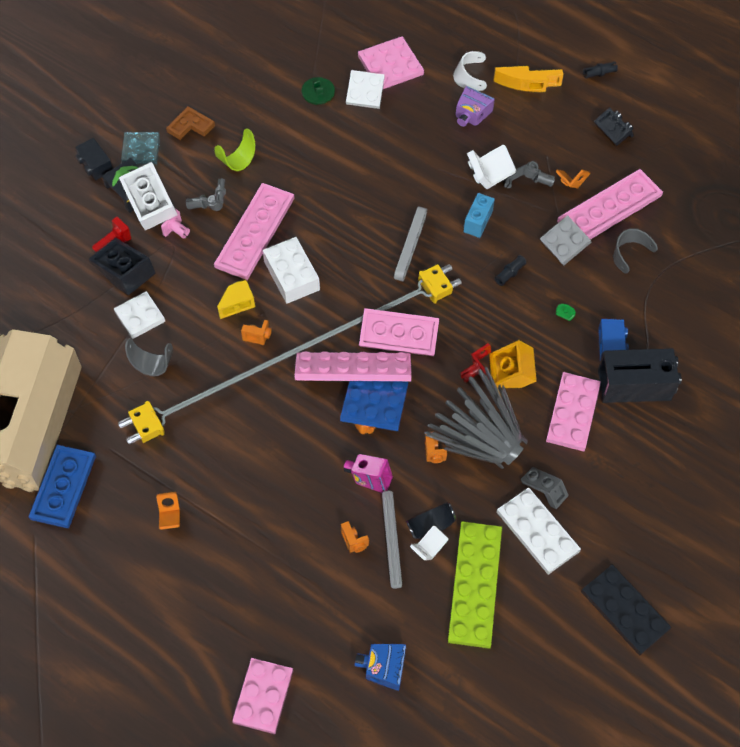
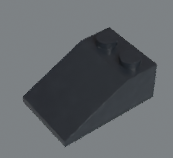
[88,238,156,296]

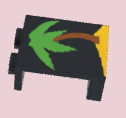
[102,158,140,213]

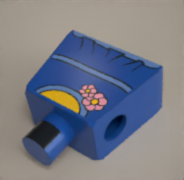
[355,644,406,691]

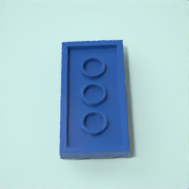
[29,445,96,529]

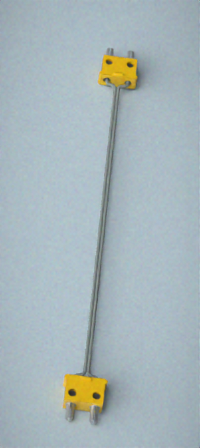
[118,264,462,444]

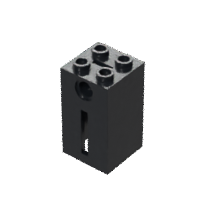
[598,348,682,403]

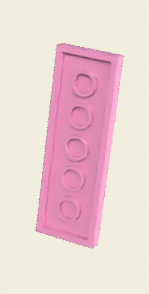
[557,169,663,239]
[214,183,294,280]
[295,351,411,381]

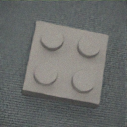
[540,215,591,266]

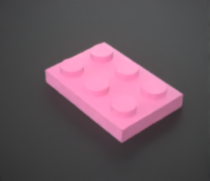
[232,658,293,734]

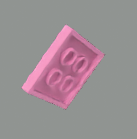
[358,36,424,89]

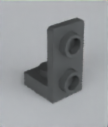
[521,467,569,509]

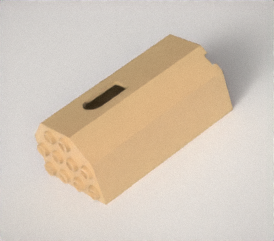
[0,330,82,492]

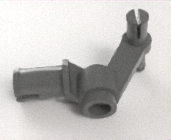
[504,161,555,188]
[186,178,226,211]

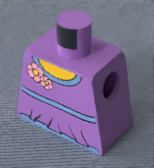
[456,86,494,127]

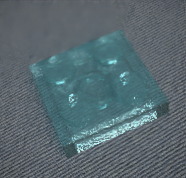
[121,132,160,164]

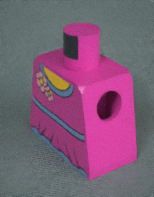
[344,454,393,493]

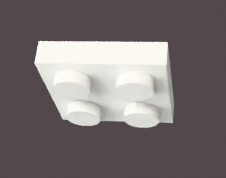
[346,70,385,109]
[114,291,165,339]

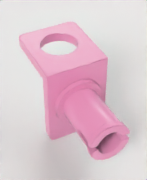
[161,209,190,239]

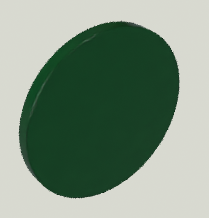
[302,77,335,105]

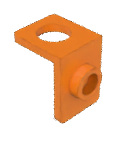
[555,169,590,188]
[156,492,180,529]

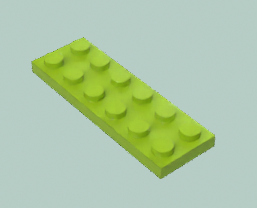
[448,522,502,648]

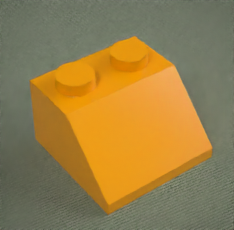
[490,340,536,388]

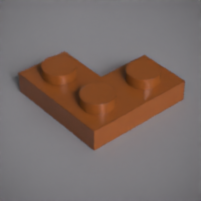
[166,106,215,140]

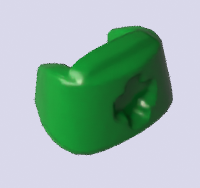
[556,304,576,321]

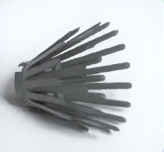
[424,367,528,469]

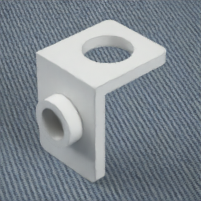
[410,526,448,560]

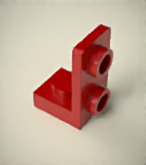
[92,217,131,253]

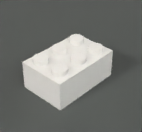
[119,162,178,230]
[263,237,320,304]

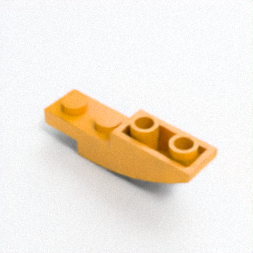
[494,66,563,92]

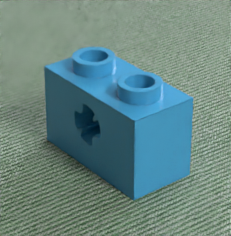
[464,193,495,238]

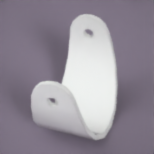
[453,51,487,91]

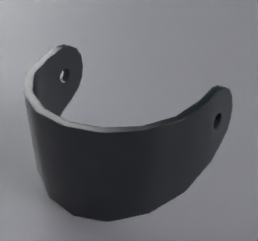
[406,501,456,539]

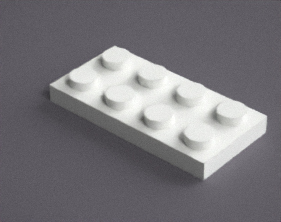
[497,487,581,575]

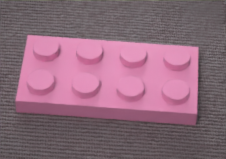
[359,308,439,356]
[546,372,601,451]

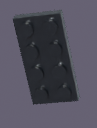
[581,565,671,656]

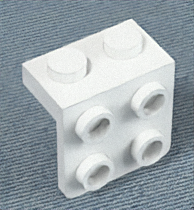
[467,145,516,189]

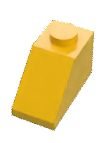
[217,280,255,319]

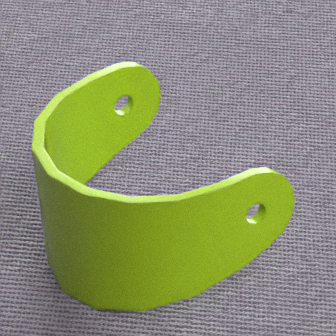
[215,129,255,171]

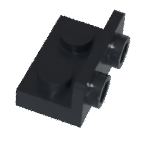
[594,108,634,146]

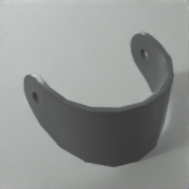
[613,229,658,273]
[125,338,173,376]

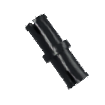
[583,61,618,79]
[495,255,527,286]

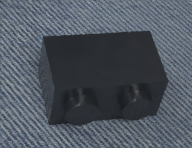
[75,138,113,181]

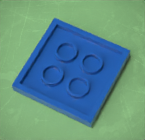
[340,381,408,431]

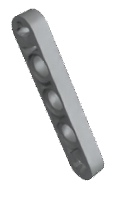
[394,206,427,281]

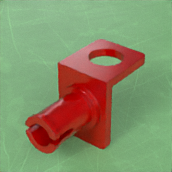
[459,343,491,383]

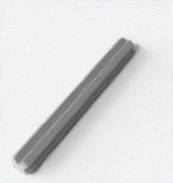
[382,491,402,589]

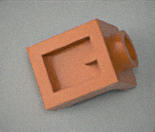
[241,320,272,345]
[425,432,447,463]
[341,521,369,553]

